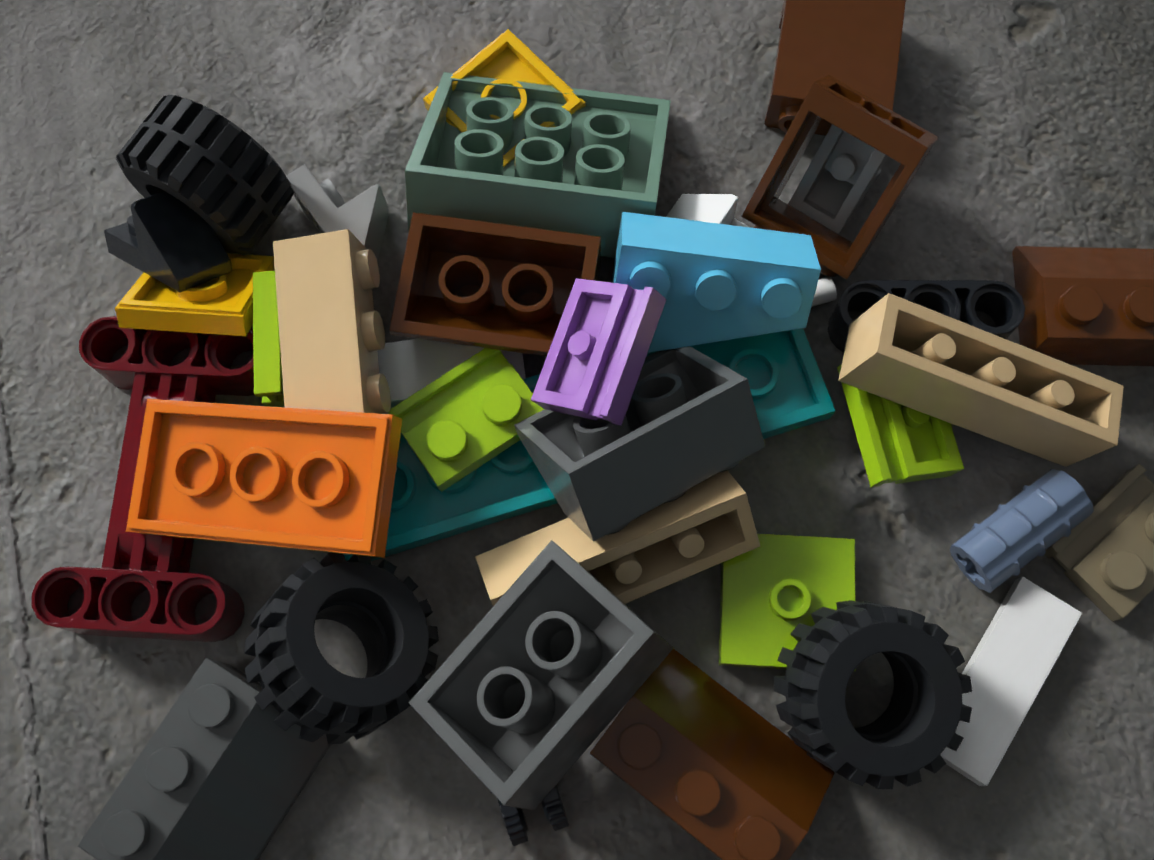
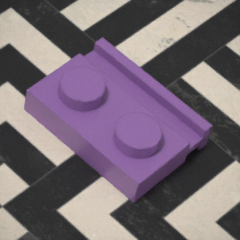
[531,278,667,426]

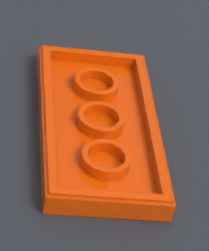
[126,399,402,558]

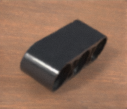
[827,280,1025,352]

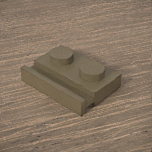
[1045,463,1154,622]

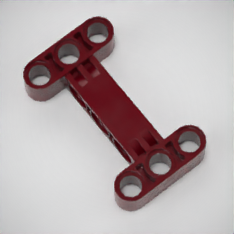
[32,316,254,642]

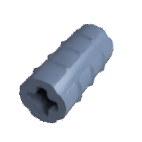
[950,469,1094,593]

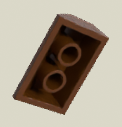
[389,212,601,356]
[1012,246,1154,366]
[590,649,835,860]

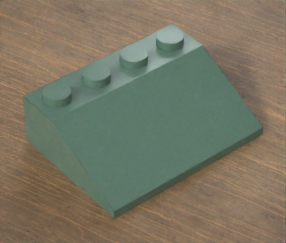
[405,72,671,260]

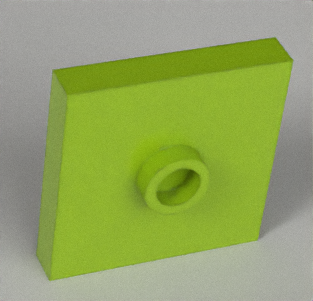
[719,534,856,672]

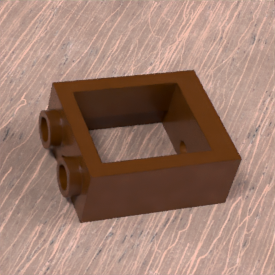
[741,75,938,279]

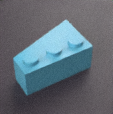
[611,212,821,353]

